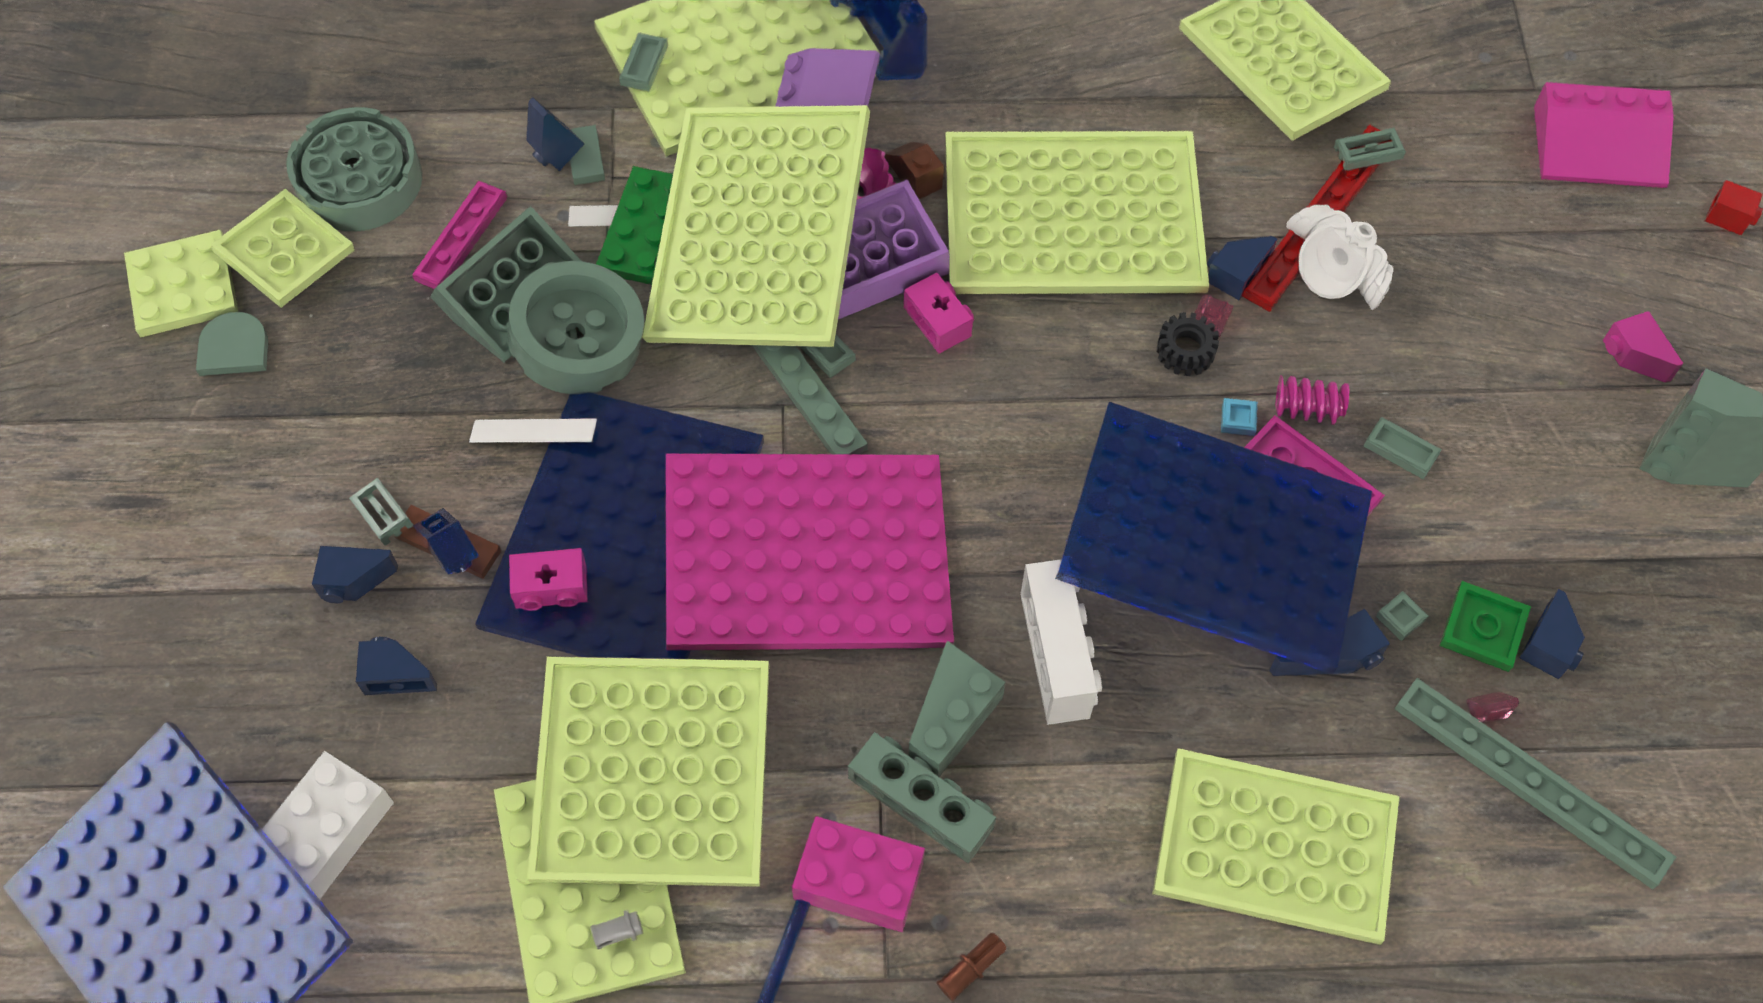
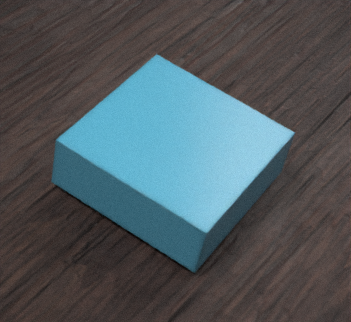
[1221,398,1257,436]

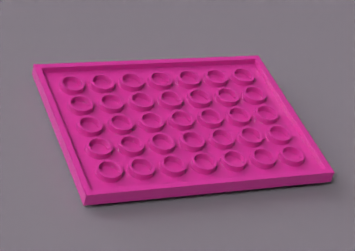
[666,454,954,650]

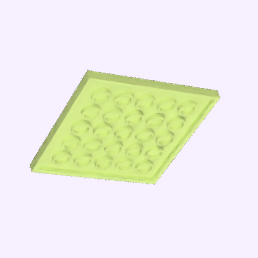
[527,657,769,886]

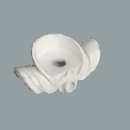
[1286,205,1394,310]

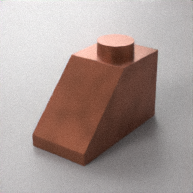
[884,142,944,199]

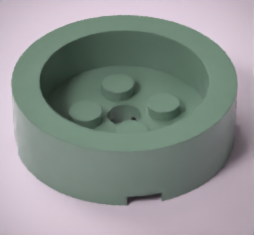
[286,107,422,231]
[508,261,644,395]

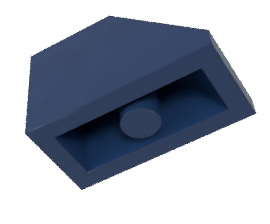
[526,97,585,171]
[1207,236,1277,300]
[312,546,398,603]
[1519,589,1585,679]
[356,637,437,695]

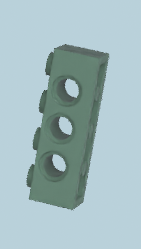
[848,732,996,864]

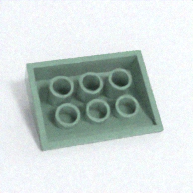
[430,206,581,362]
[1639,368,1763,487]

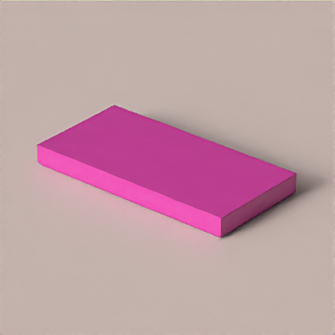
[1232,415,1385,546]

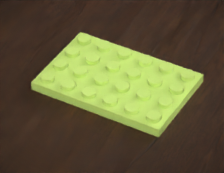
[1179,0,1391,141]
[1153,748,1399,945]
[494,780,686,1003]

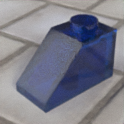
[413,508,479,575]

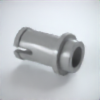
[591,910,643,950]

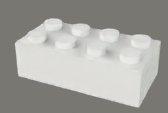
[1020,559,1102,725]
[225,751,394,928]

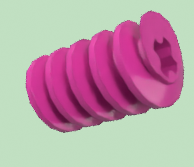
[1275,375,1350,425]

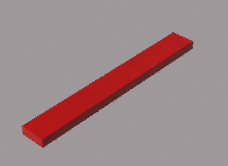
[1242,124,1392,312]

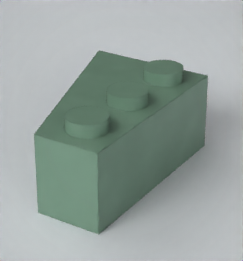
[908,641,1006,777]

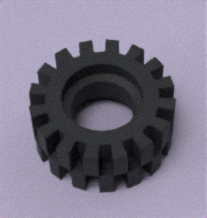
[1156,312,1220,376]

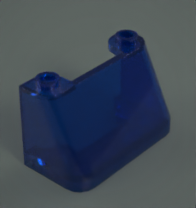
[829,0,928,81]

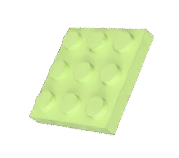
[211,189,354,308]
[124,230,238,338]

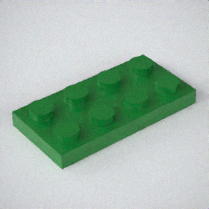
[596,166,673,285]

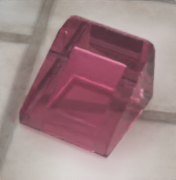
[1466,692,1520,723]

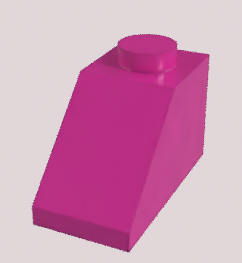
[1603,311,1684,383]

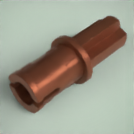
[936,933,1006,1002]

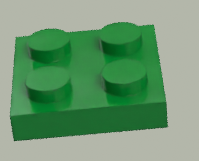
[1439,581,1531,672]

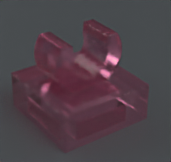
[1195,294,1234,337]

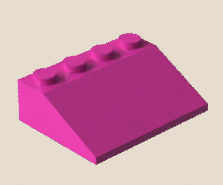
[1534,82,1674,188]

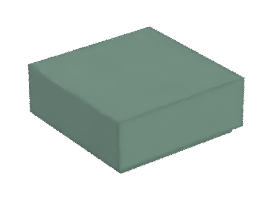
[1376,591,1428,641]

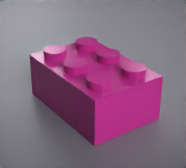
[792,816,925,933]

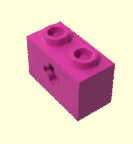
[904,272,974,354]
[509,548,588,611]

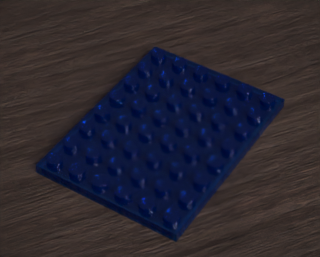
[475,392,764,659]
[1055,402,1372,674]
[3,722,354,1003]

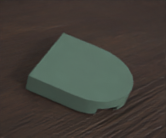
[196,312,268,376]

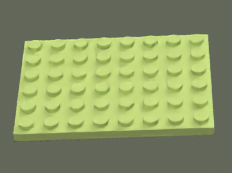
[594,0,887,157]
[642,105,870,347]
[945,131,1209,294]

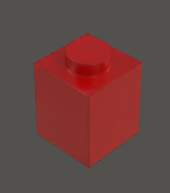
[1705,180,1763,235]

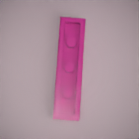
[412,180,507,289]

